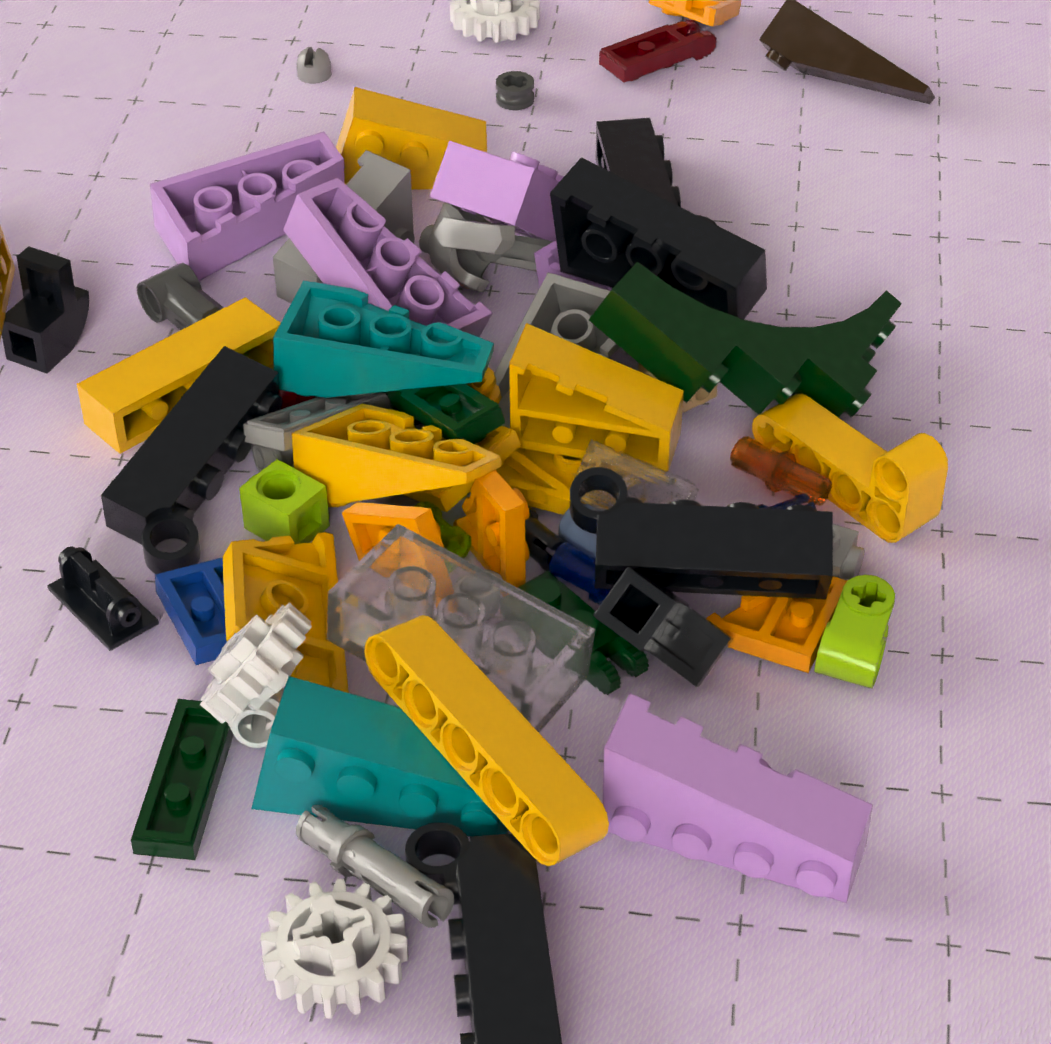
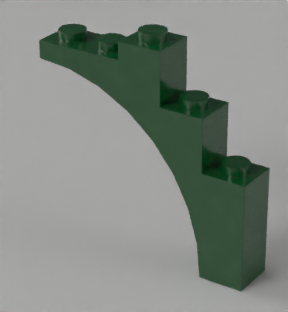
[589,262,902,418]

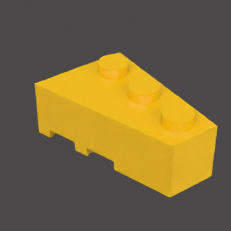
[336,87,487,190]
[509,323,684,473]

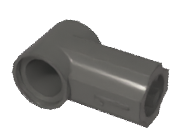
[137,263,224,330]

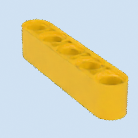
[364,615,609,866]

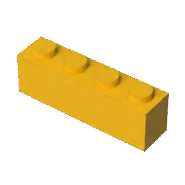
[77,297,281,454]

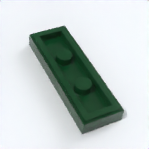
[131,699,233,860]

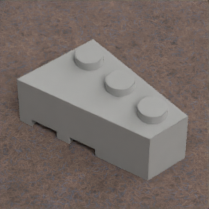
[273,150,415,303]

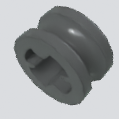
[496,71,534,110]

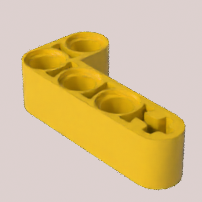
[752,394,948,543]

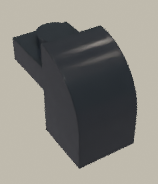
[2,246,89,374]
[593,567,734,687]

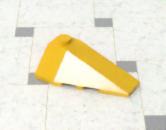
[292,403,501,507]

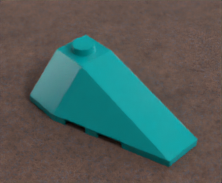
[273,280,494,398]

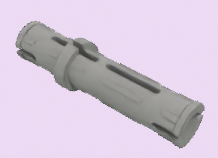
[296,805,454,928]

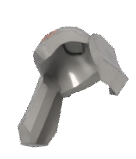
[419,203,552,292]

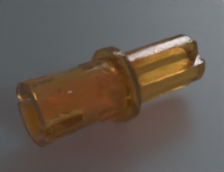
[730,436,832,505]

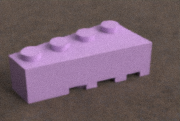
[150,131,344,281]
[283,177,493,337]
[603,693,873,903]

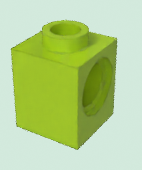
[239,459,330,544]

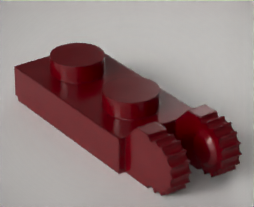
[599,19,717,83]

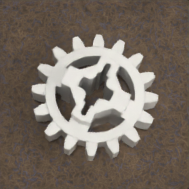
[450,0,540,43]
[200,603,312,724]
[260,879,408,1018]

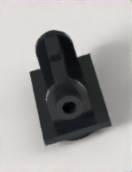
[47,546,159,651]

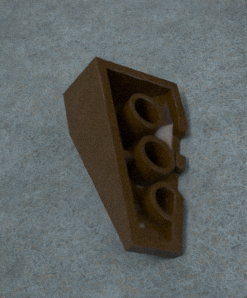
[759,0,935,104]

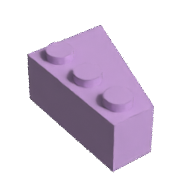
[430,141,564,242]

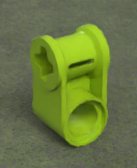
[814,575,895,689]

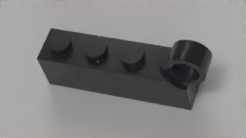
[596,118,717,225]
[101,346,283,574]
[570,467,833,599]
[405,822,562,1044]

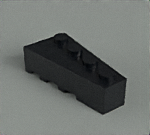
[550,157,767,319]

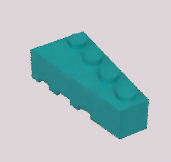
[251,676,508,837]

